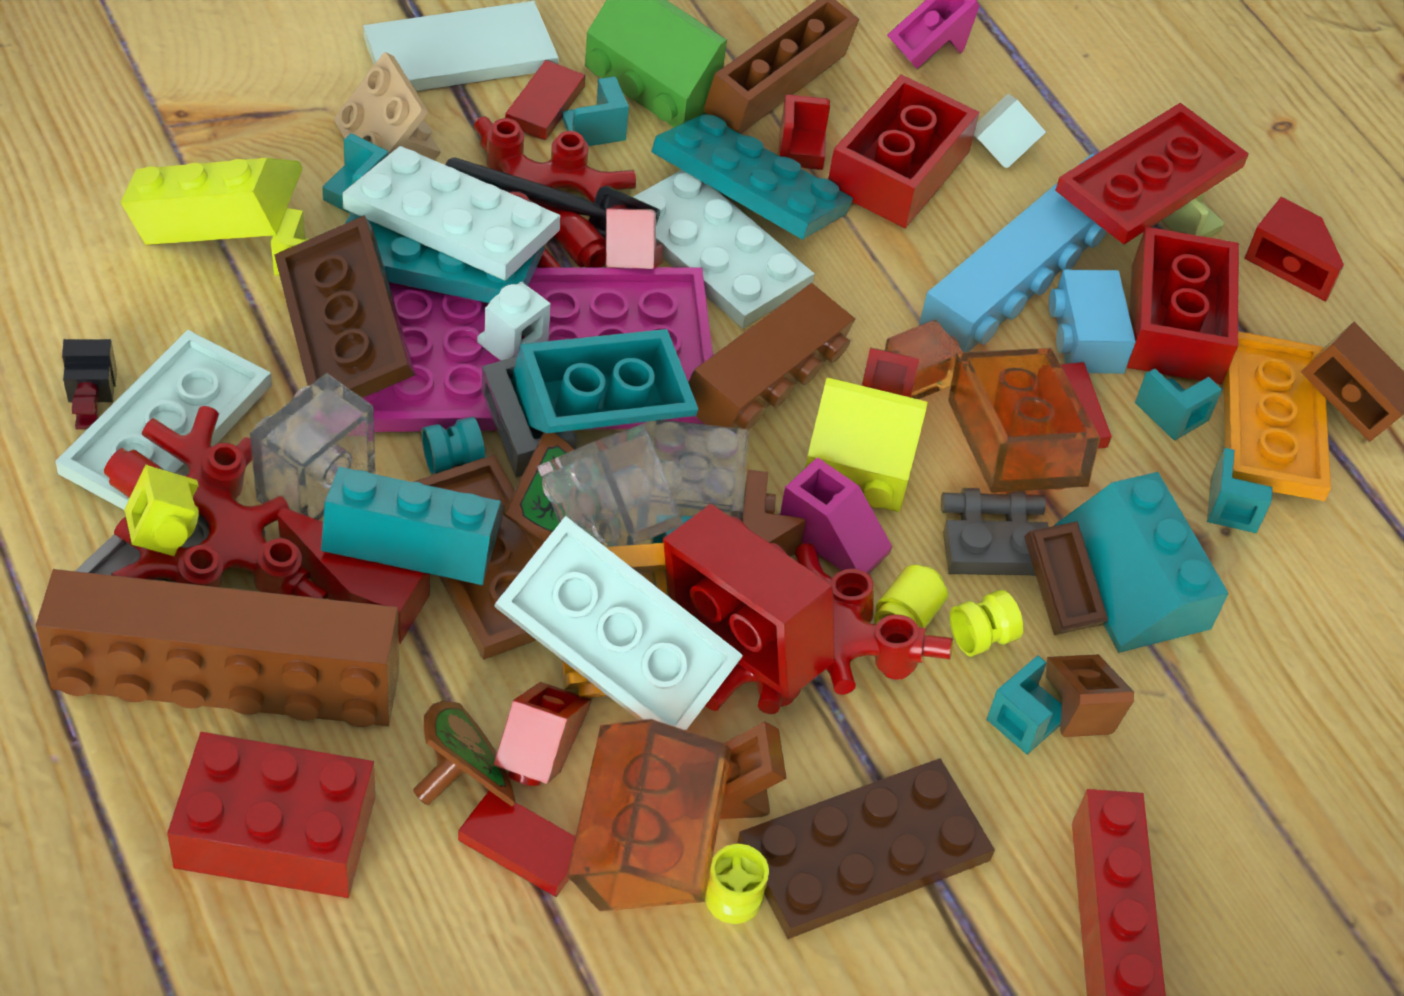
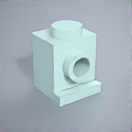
[477,282,551,361]

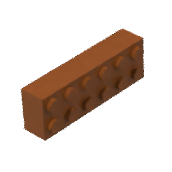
[35,569,399,727]

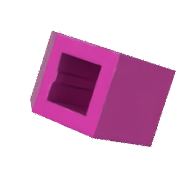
[780,457,892,574]

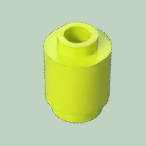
[874,565,948,628]

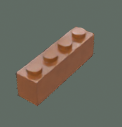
[703,0,859,134]
[688,283,856,440]

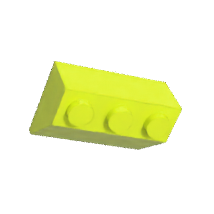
[120,158,303,245]

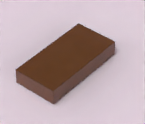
[1024,521,1108,635]

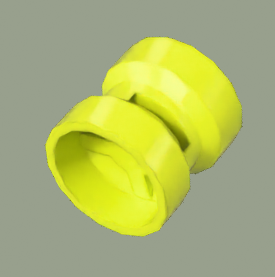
[949,589,1023,657]
[705,844,769,924]

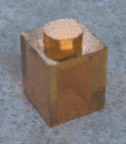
[885,319,963,399]

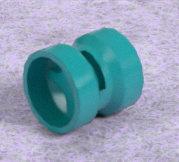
[421,416,486,475]

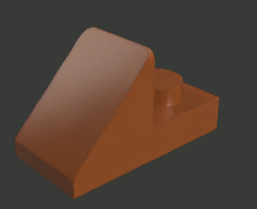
[740,470,806,557]
[1046,654,1134,737]
[678,721,787,821]

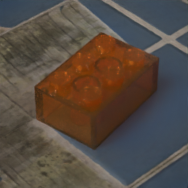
[948,348,1100,493]

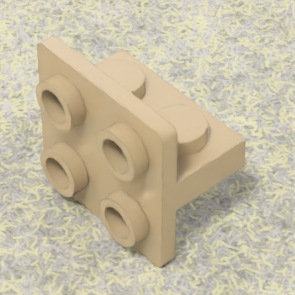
[334,52,441,161]

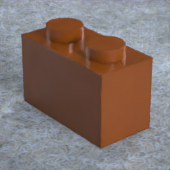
[1301,321,1404,442]

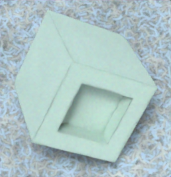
[974,94,1046,168]

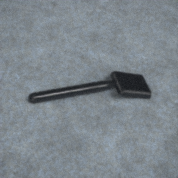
[445,157,660,239]

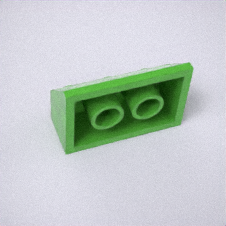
[585,0,727,127]

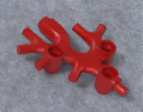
[474,116,636,268]
[104,406,328,599]
[705,543,953,714]

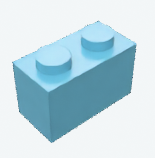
[1049,269,1136,374]

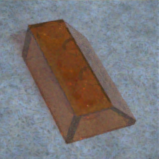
[567,719,732,911]

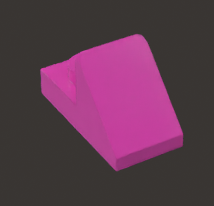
[887,0,980,69]

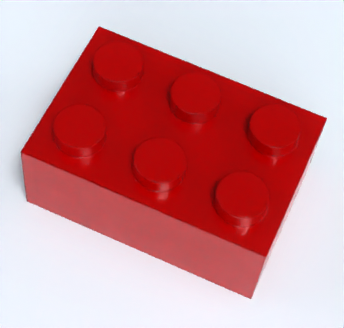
[828,74,980,229]
[1127,226,1239,385]
[663,504,835,699]
[167,731,376,898]

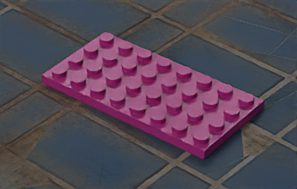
[309,267,713,433]

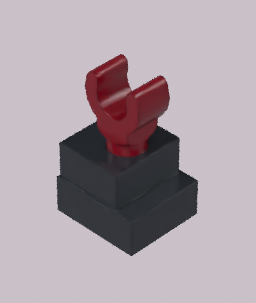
[62,339,117,430]

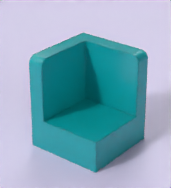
[562,76,629,146]
[322,133,388,213]
[1135,369,1222,441]
[1207,447,1272,533]
[986,656,1062,755]

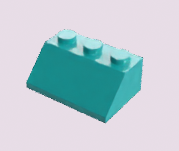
[511,329,699,433]
[321,467,505,585]
[1054,472,1229,653]

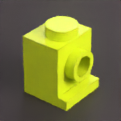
[124,465,199,556]

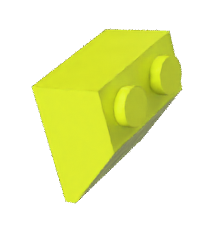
[805,377,928,512]

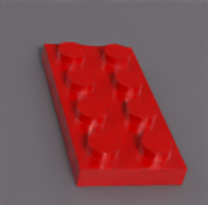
[1055,102,1249,245]

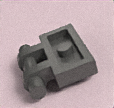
[941,488,1048,576]

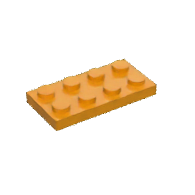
[1224,331,1331,501]

